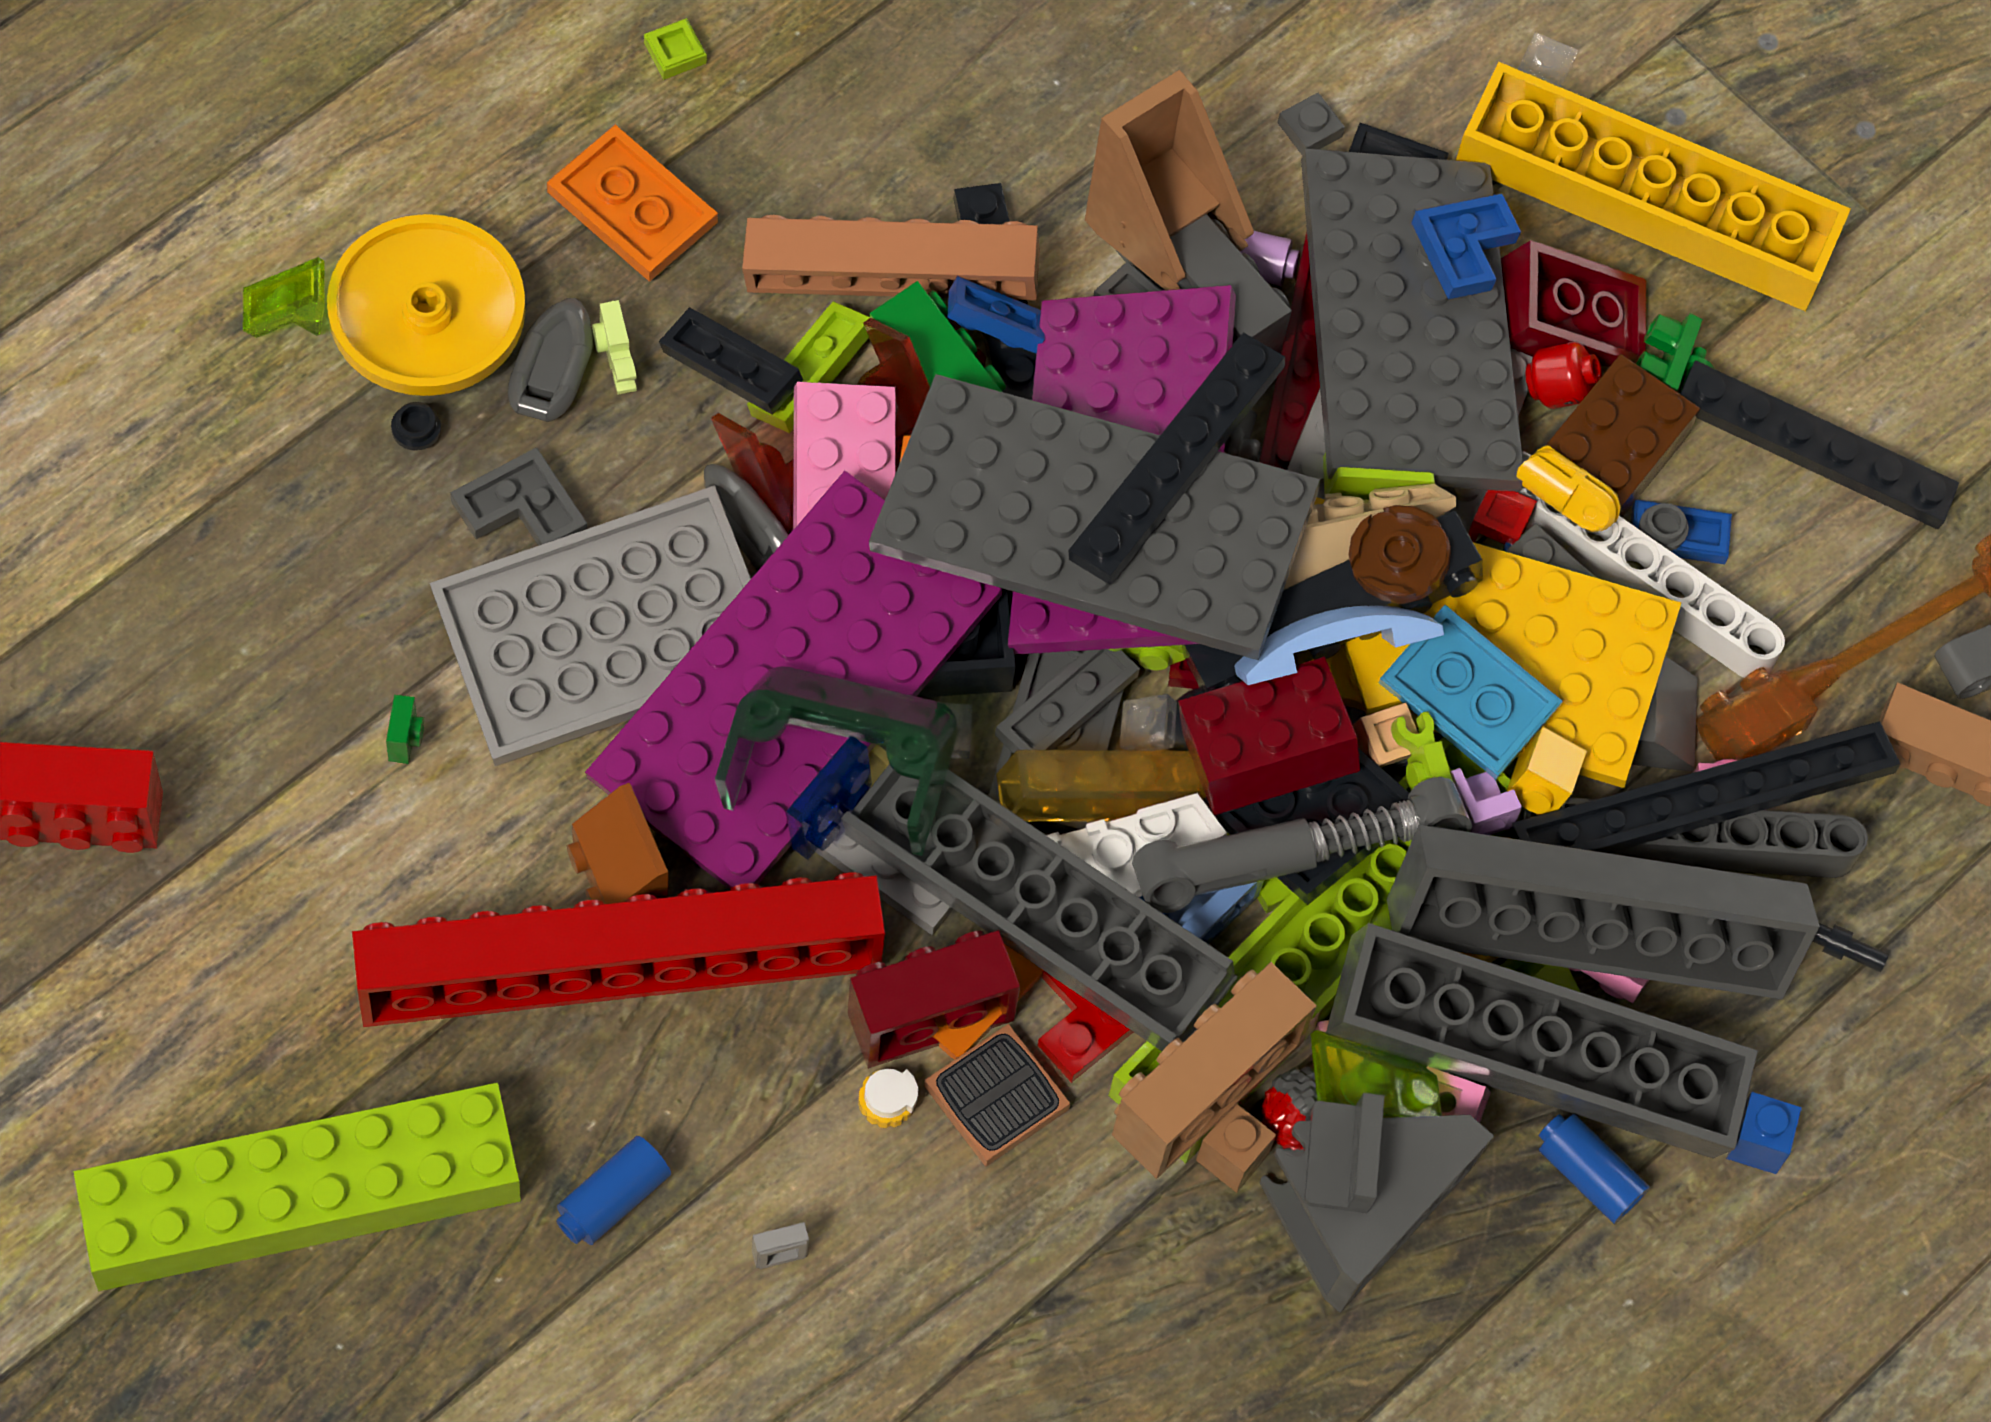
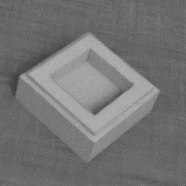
[752,1222,809,1269]

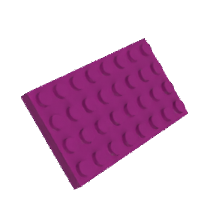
[1008,285,1236,655]
[585,470,1002,890]

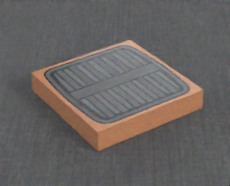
[924,1024,1070,1167]

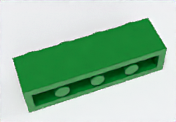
[869,281,1006,400]

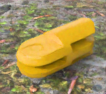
[1516,445,1621,532]

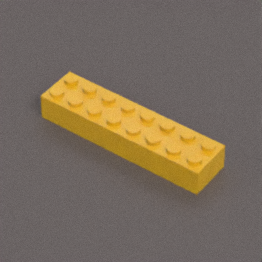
[1456,62,1851,312]

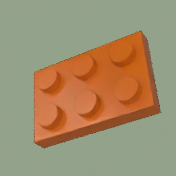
[547,124,718,282]

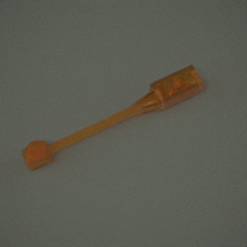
[1697,534,1991,761]

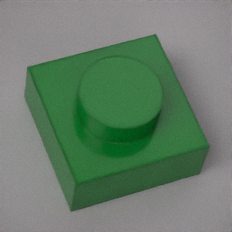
[386,694,424,764]

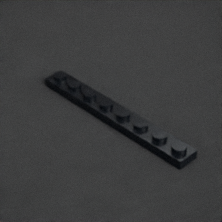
[1509,721,1900,853]

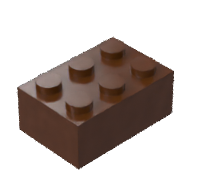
[1545,354,1701,518]

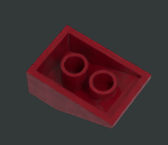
[1500,240,1646,366]

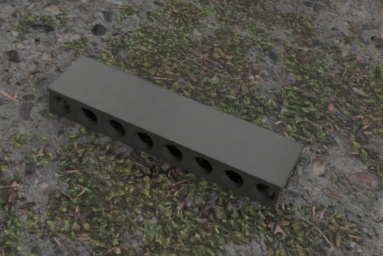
[841,740,1238,1051]

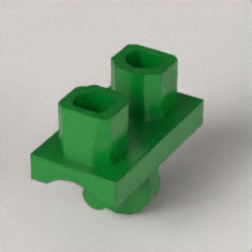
[1635,313,1715,391]

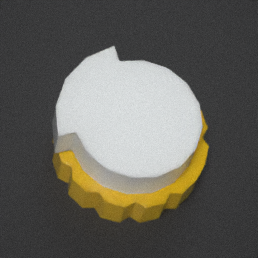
[858,1069,918,1128]

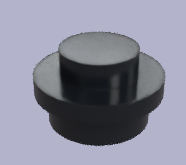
[391,402,441,451]

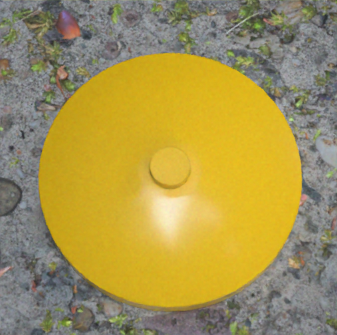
[327,214,525,396]

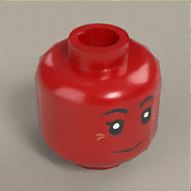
[1525,341,1602,409]

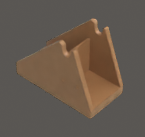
[1085,70,1254,290]

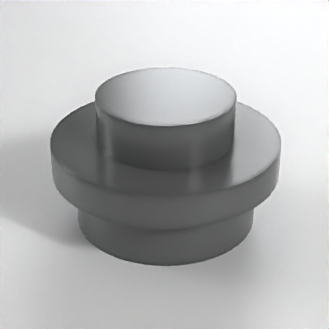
[1639,503,1689,551]

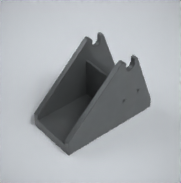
[1259,1115,1494,1313]

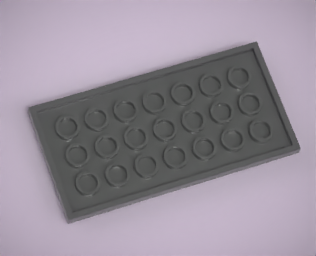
[1301,148,1523,492]
[869,374,1320,660]

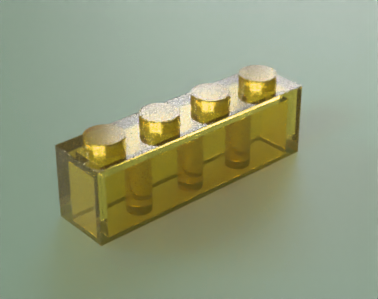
[996,750,1206,821]

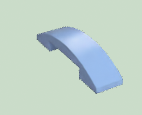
[1234,606,1444,685]

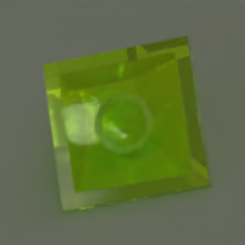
[1310,1030,1442,1118]

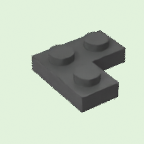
[450,447,587,546]

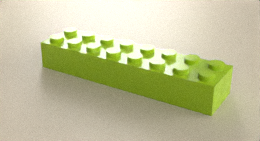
[73,1083,521,1292]

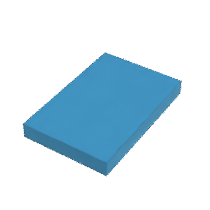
[1379,605,1563,780]

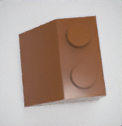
[566,782,668,904]

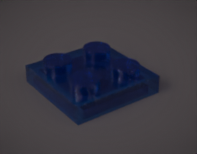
[786,735,872,860]

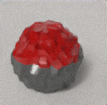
[1261,1066,1341,1151]

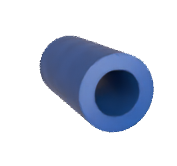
[1538,1114,1651,1224]
[556,1135,671,1245]

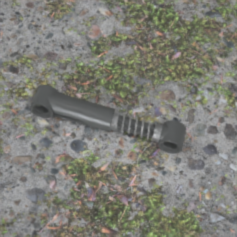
[1132,777,1472,914]

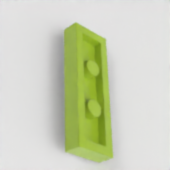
[747,301,873,434]

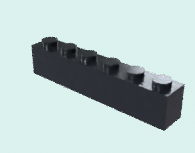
[1182,510,1483,693]

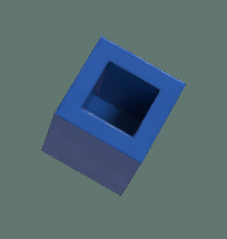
[1726,1092,1802,1174]

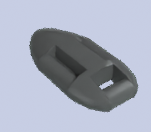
[508,298,593,422]
[704,464,788,570]

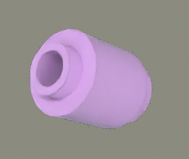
[1240,231,1300,286]

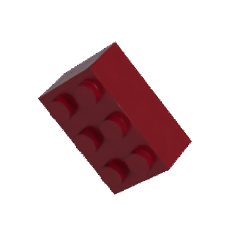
[1178,657,1360,815]
[848,930,1020,1069]

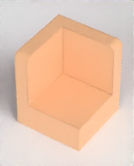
[1352,703,1419,768]

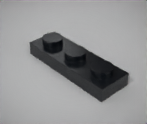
[659,307,803,415]

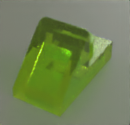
[243,257,325,338]

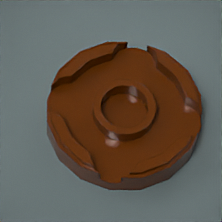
[1348,505,1451,604]

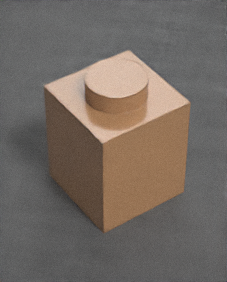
[1196,1104,1276,1193]

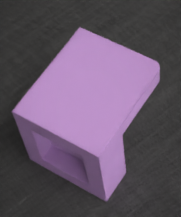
[1450,768,1522,835]

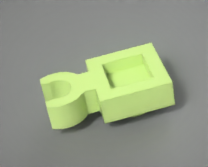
[592,300,637,395]

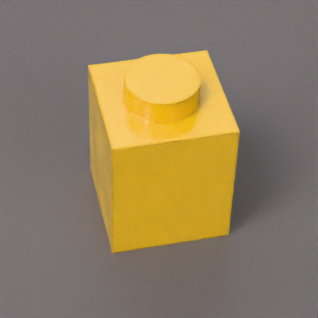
[1506,727,1587,815]

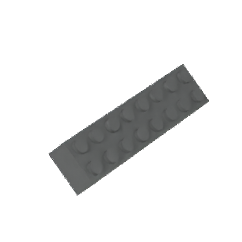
[1387,825,1820,999]
[1326,923,1758,1159]

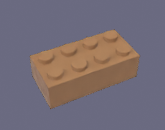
[1112,962,1317,1179]

